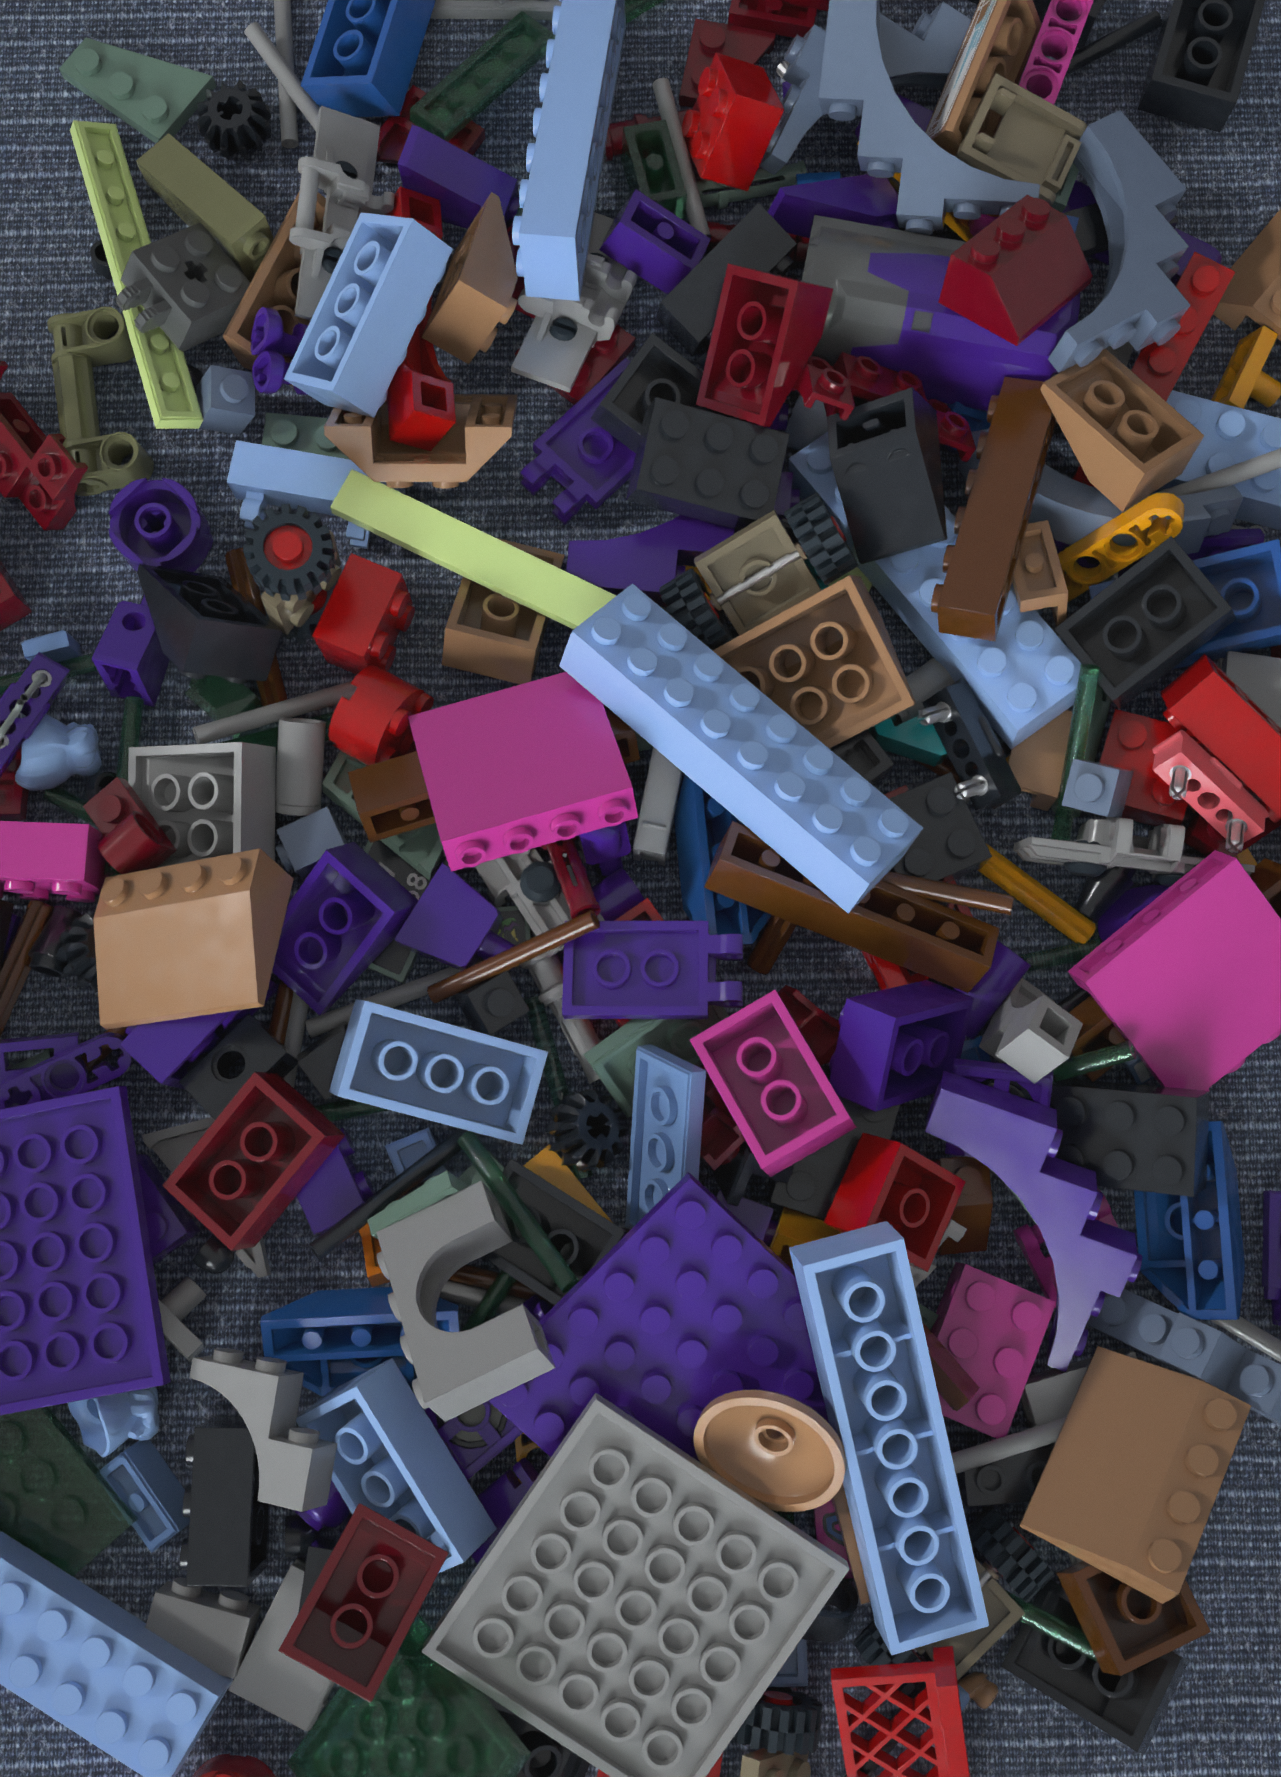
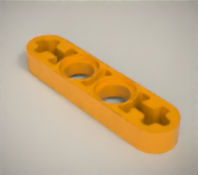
[1058,492,1185,602]

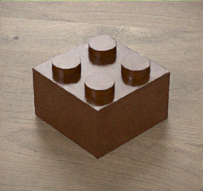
[1057,1561,1211,1676]

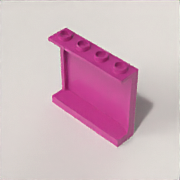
[408,672,638,872]
[1067,850,1281,1091]

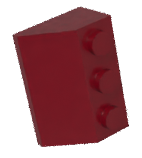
[938,194,1093,346]

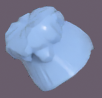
[15,715,102,791]
[67,1387,160,1457]

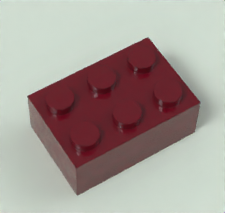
[162,1072,345,1251]

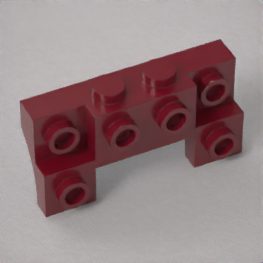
[790,352,976,462]
[0,361,88,531]
[700,985,840,1171]

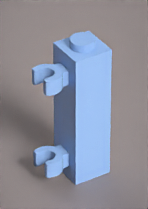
[227,440,405,549]

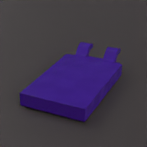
[520,358,636,525]
[562,921,743,1019]

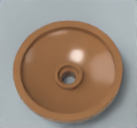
[693,1389,847,1512]

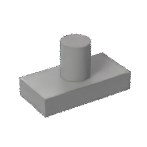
[158,1276,207,1362]

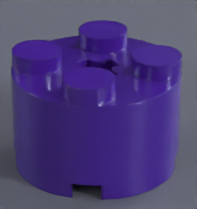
[108,478,213,572]

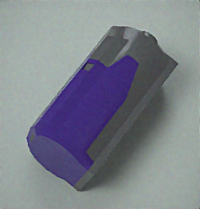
[802,215,1080,411]

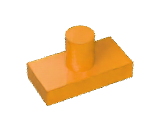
[1211,325,1281,409]

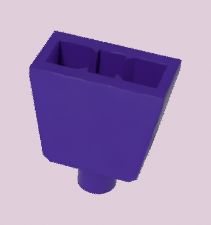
[92,593,170,707]
[394,863,516,971]

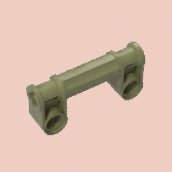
[47,307,154,496]

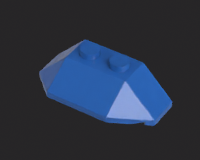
[674,774,771,946]
[1134,1121,1245,1320]
[260,1287,460,1396]

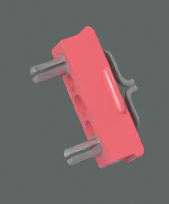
[1152,730,1269,853]

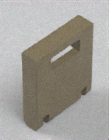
[955,73,1087,207]

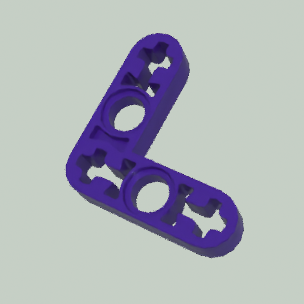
[0,1032,132,1109]

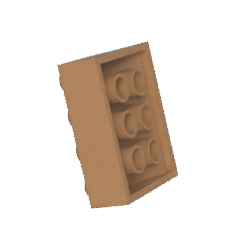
[713,575,916,749]
[93,848,293,1030]
[1019,1346,1251,1604]

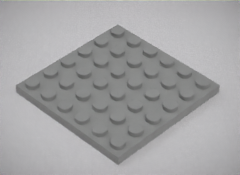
[422,1393,850,1777]

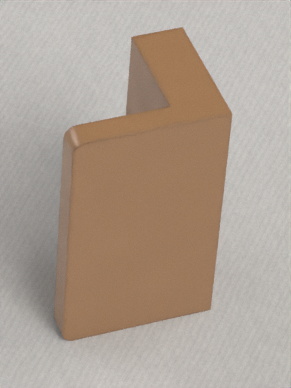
[1012,520,1068,627]
[1008,710,1079,811]

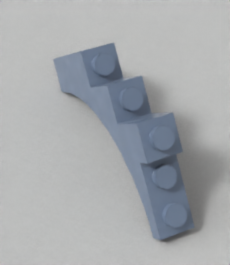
[818,0,1040,235]
[759,2,1029,175]
[1048,110,1190,373]
[1087,1289,1281,1426]

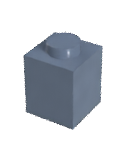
[197,365,255,435]
[1062,759,1134,817]
[275,807,348,879]

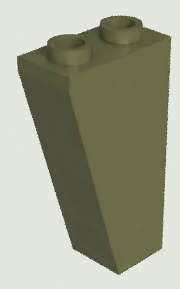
[136,133,274,283]

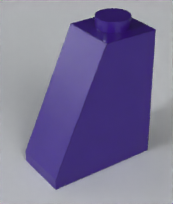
[398,125,523,229]

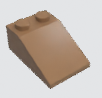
[421,192,518,364]
[1040,348,1204,512]
[442,538,565,684]

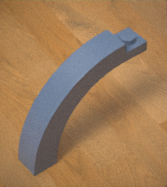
[958,429,1243,557]

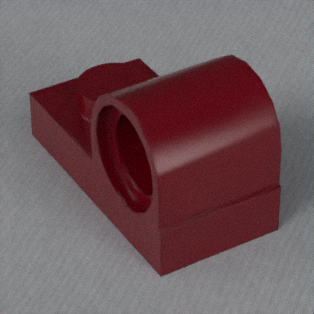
[83,777,177,874]

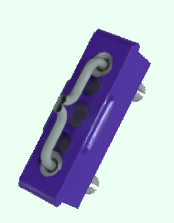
[0,652,70,778]

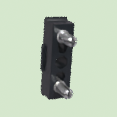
[917,678,1021,810]

